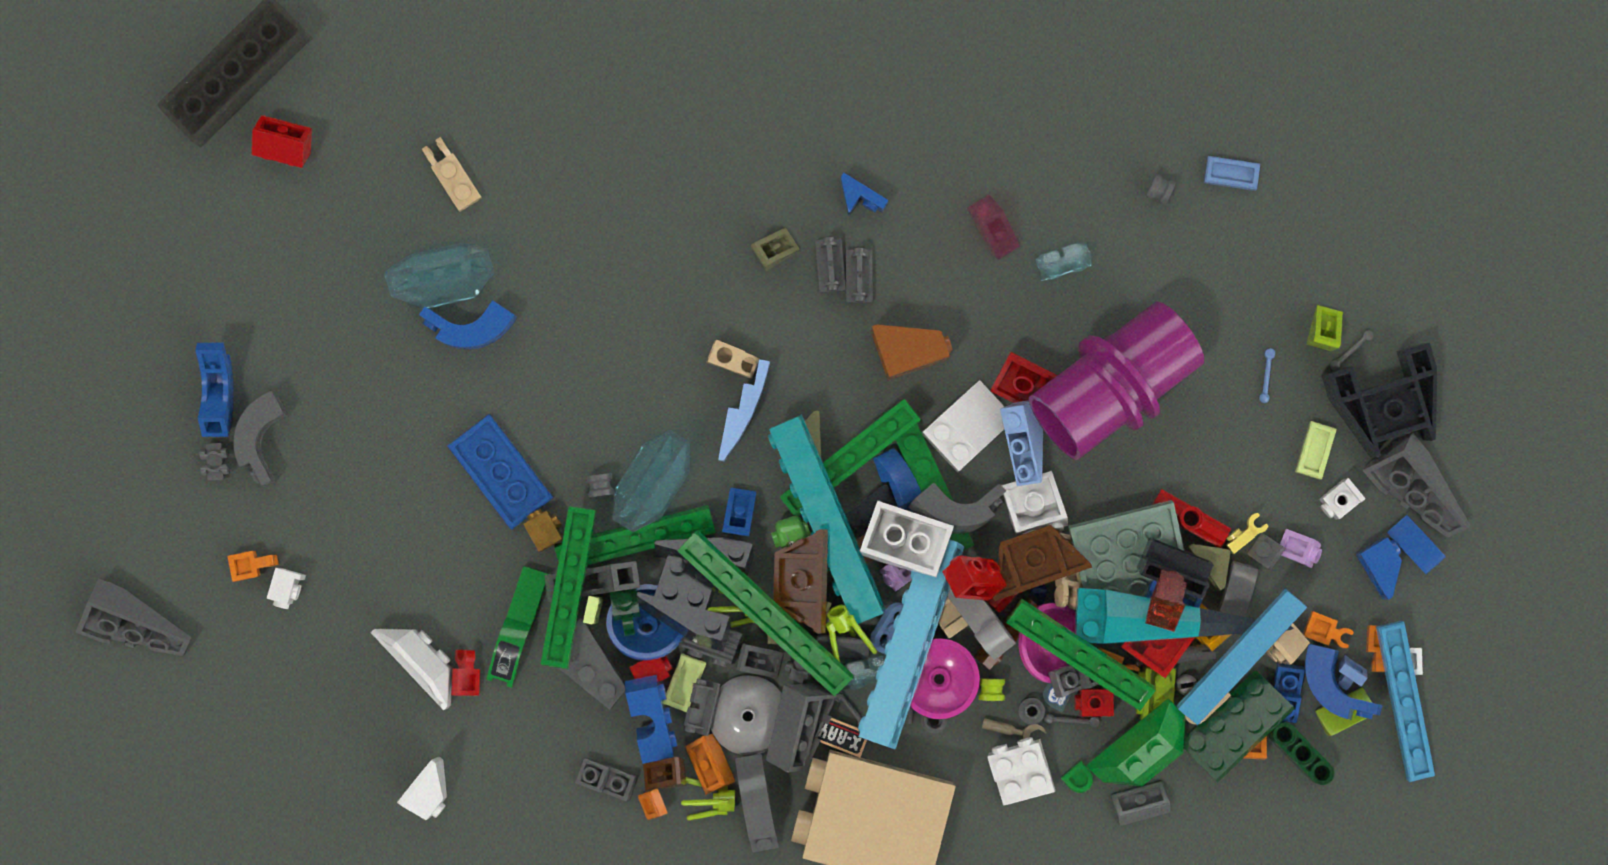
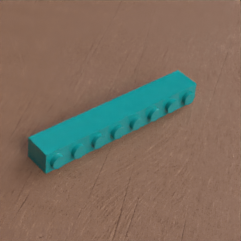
[768,414,886,624]

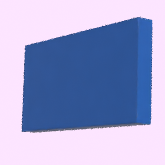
[448,414,554,530]

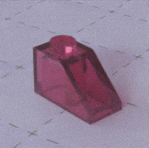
[967,194,1020,260]

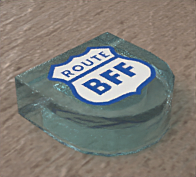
[1042,683,1072,712]

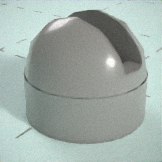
[1175,674,1197,696]

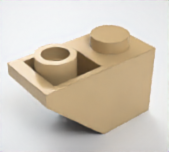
[1266,623,1310,665]

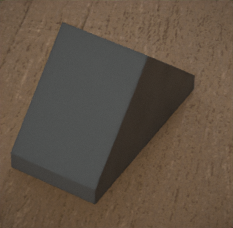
[736,643,783,678]

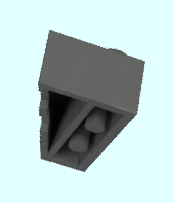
[559,617,625,710]

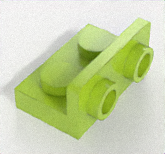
[1136,666,1176,720]

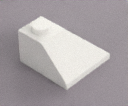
[397,756,447,820]

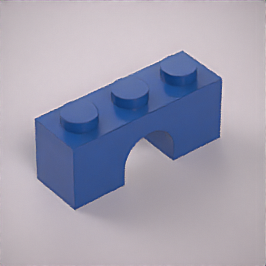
[625,675,678,764]

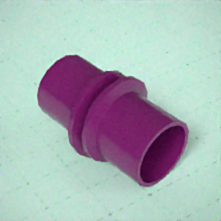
[1029,301,1204,460]

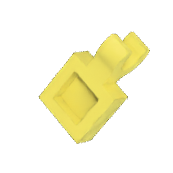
[1224,513,1268,554]

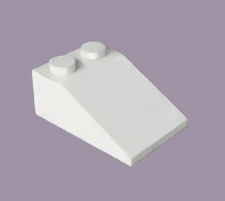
[922,380,1004,472]
[860,501,954,577]

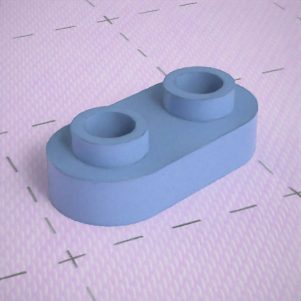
[870,602,904,654]

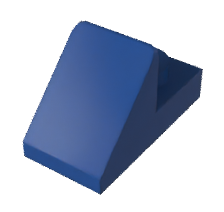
[841,172,888,216]
[722,488,756,536]

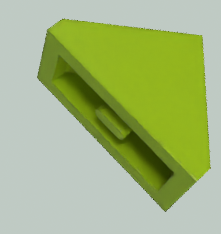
[1306,305,1343,352]

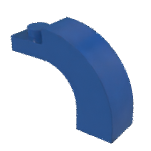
[419,300,517,349]
[195,343,233,437]
[1305,644,1383,720]

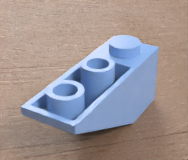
[1000,400,1043,486]

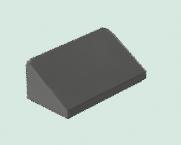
[817,634,869,660]
[1111,781,1171,826]

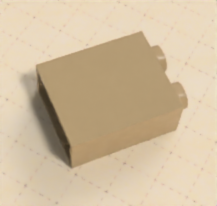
[791,750,956,865]

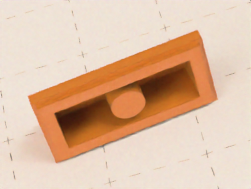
[685,734,735,795]

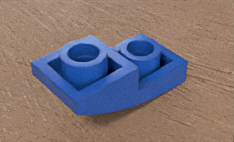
[873,448,921,506]
[1387,515,1446,574]
[1273,663,1305,723]

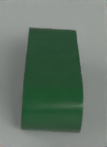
[1269,721,1335,785]

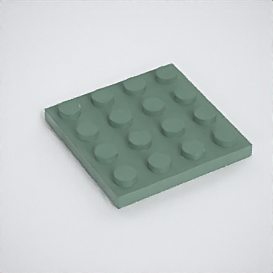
[1068,500,1195,605]

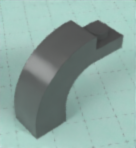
[234,391,289,487]
[908,483,1006,534]
[544,561,640,602]
[735,754,779,852]

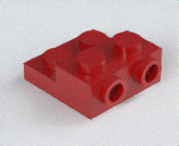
[1121,637,1195,678]

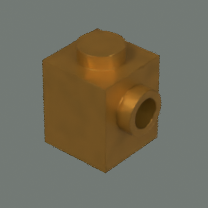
[523,509,563,552]

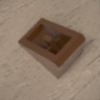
[643,757,687,790]

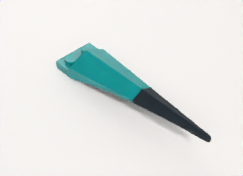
[1075,588,1294,644]

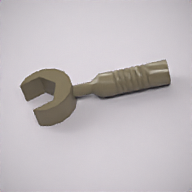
[982,718,1046,739]

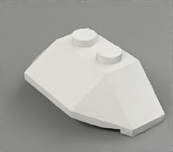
[371,629,452,710]

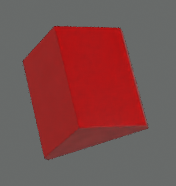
[990,352,1057,403]

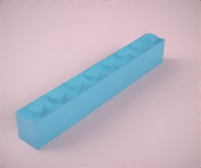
[858,540,964,749]

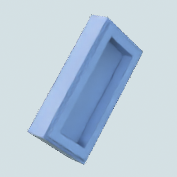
[1203,156,1260,191]

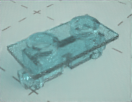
[1035,242,1092,281]
[844,655,886,690]

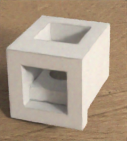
[1319,478,1365,519]
[267,568,306,609]

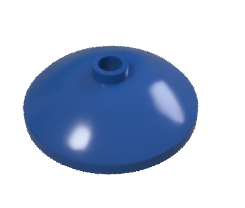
[606,584,684,660]

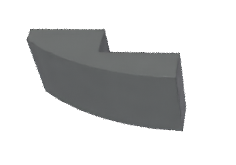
[1216,561,1258,617]
[1048,665,1098,698]
[575,758,638,802]

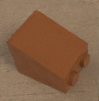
[871,325,953,381]

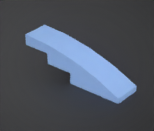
[718,359,770,462]

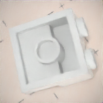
[1002,471,1068,537]
[987,737,1055,806]

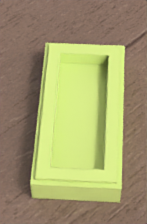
[1295,421,1337,480]
[583,596,603,624]
[663,653,706,712]

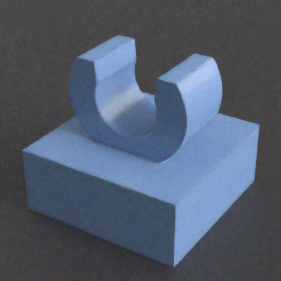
[1338,655,1368,691]

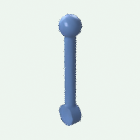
[1259,348,1275,403]

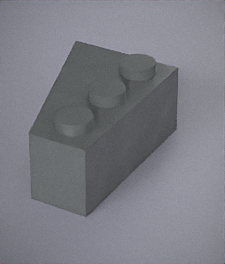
[766,683,843,772]

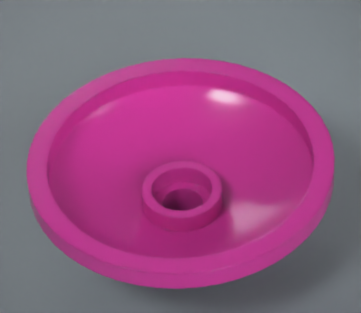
[1019,603,1076,683]
[910,639,980,719]

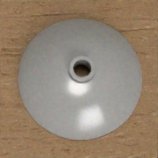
[710,675,782,755]

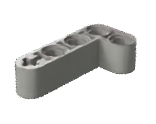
[948,588,1016,659]

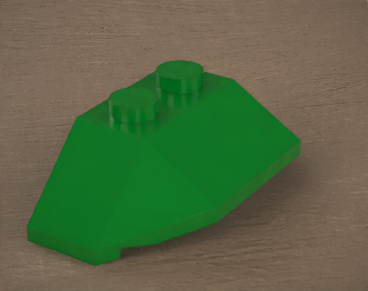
[1087,698,1185,786]

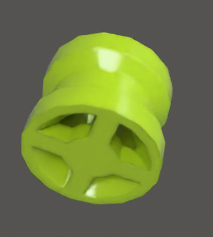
[978,678,1005,701]

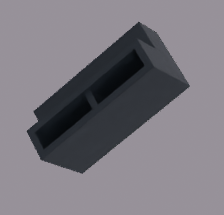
[1137,537,1214,599]

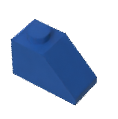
[1355,538,1402,600]

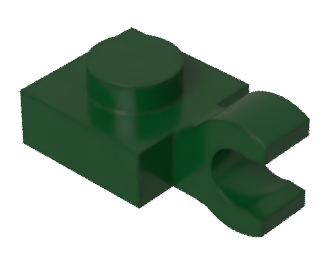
[610,588,640,636]

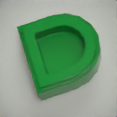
[1060,760,1093,793]

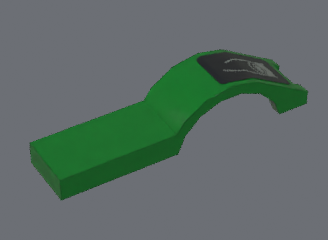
[486,566,549,688]

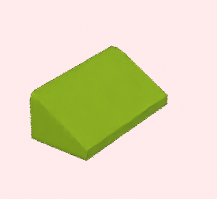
[1315,687,1374,736]

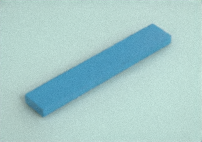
[1177,588,1307,725]
[1376,621,1435,782]

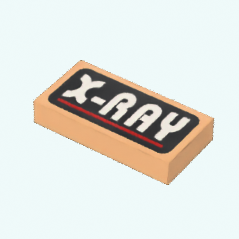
[817,718,867,758]

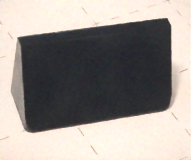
[846,483,897,537]

